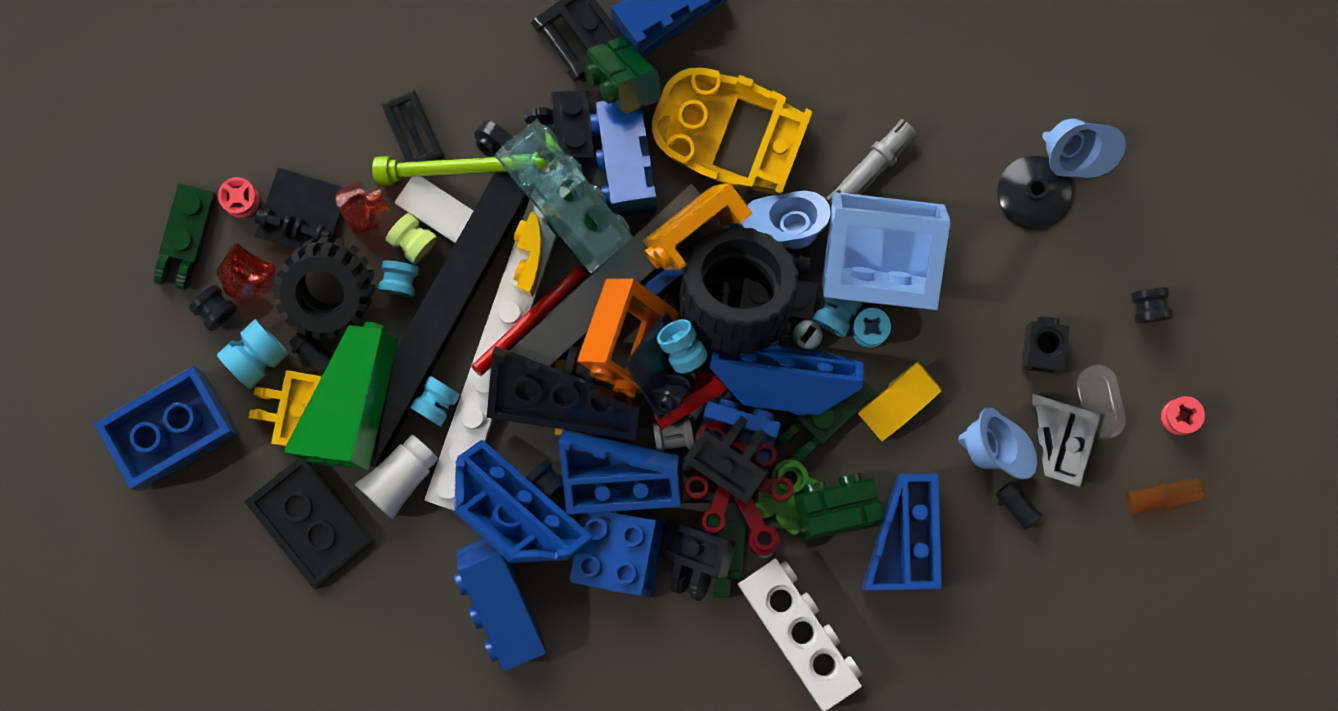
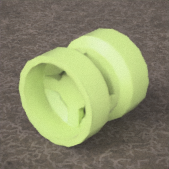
[385,213,438,265]

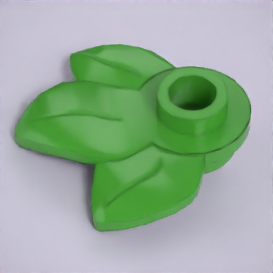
[755,460,818,535]

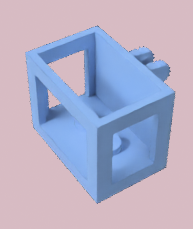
[822,192,950,310]

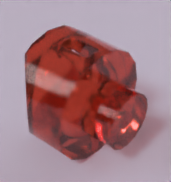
[335,181,389,234]
[217,243,275,299]

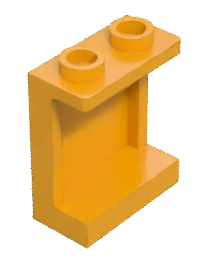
[642,183,753,270]

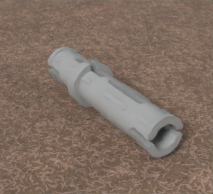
[825,119,918,206]

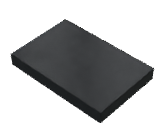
[244,459,374,589]

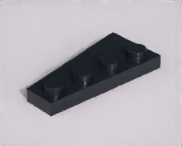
[487,346,641,441]

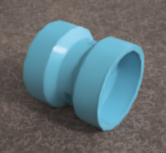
[812,297,862,338]
[657,319,708,373]
[409,376,461,427]

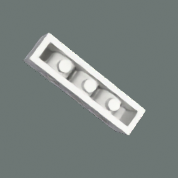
[737,558,862,711]

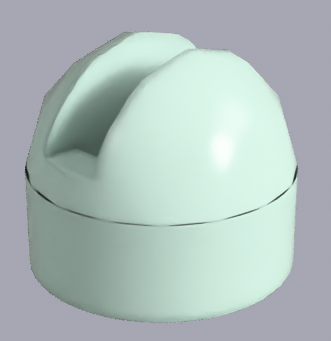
[792,320,823,350]

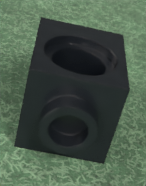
[1021,316,1070,374]

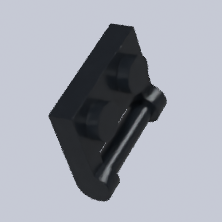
[531,0,625,82]

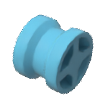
[377,260,419,297]
[851,308,891,348]

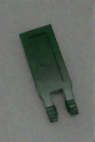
[153,183,216,291]
[777,380,876,462]

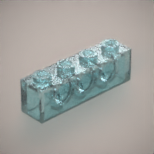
[494,119,633,273]

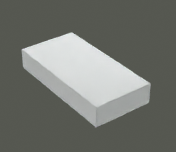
[394,176,473,243]

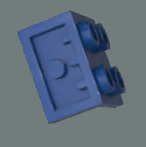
[570,512,666,598]

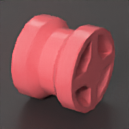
[218,177,261,219]
[1161,396,1205,436]

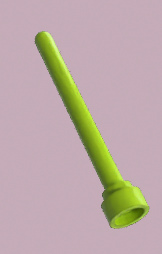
[372,154,548,186]

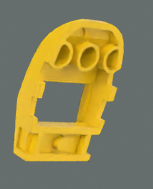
[652,67,813,195]

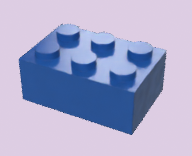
[94,366,240,491]

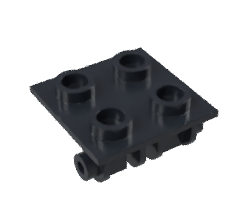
[255,167,348,249]
[625,312,710,420]

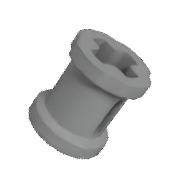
[652,416,694,452]

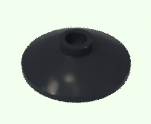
[997,156,1072,229]

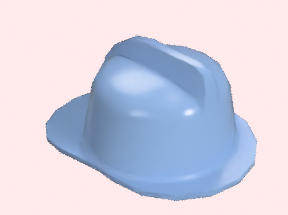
[1042,118,1126,178]
[742,190,831,249]
[958,408,1037,480]

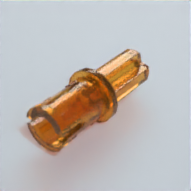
[1126,478,1204,515]

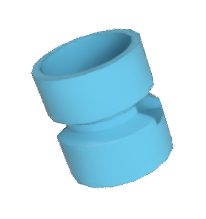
[217,319,289,390]

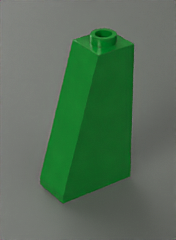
[284,322,398,470]

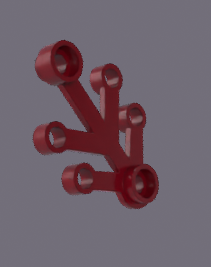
[685,421,793,558]

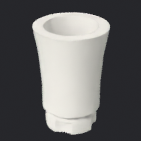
[354,435,438,520]

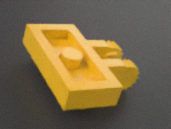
[248,370,322,447]

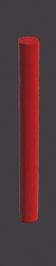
[471,266,586,376]

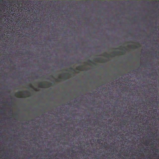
[509,184,701,366]

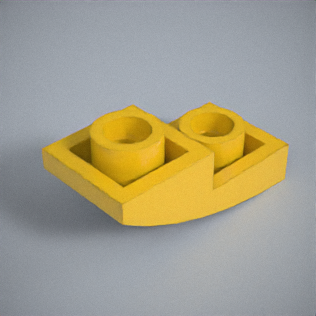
[513,212,543,298]
[858,361,942,441]

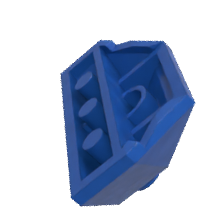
[710,344,863,415]
[454,440,592,563]

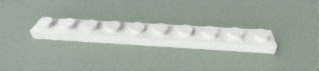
[424,151,582,510]

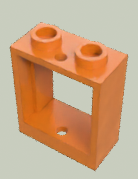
[577,279,679,397]

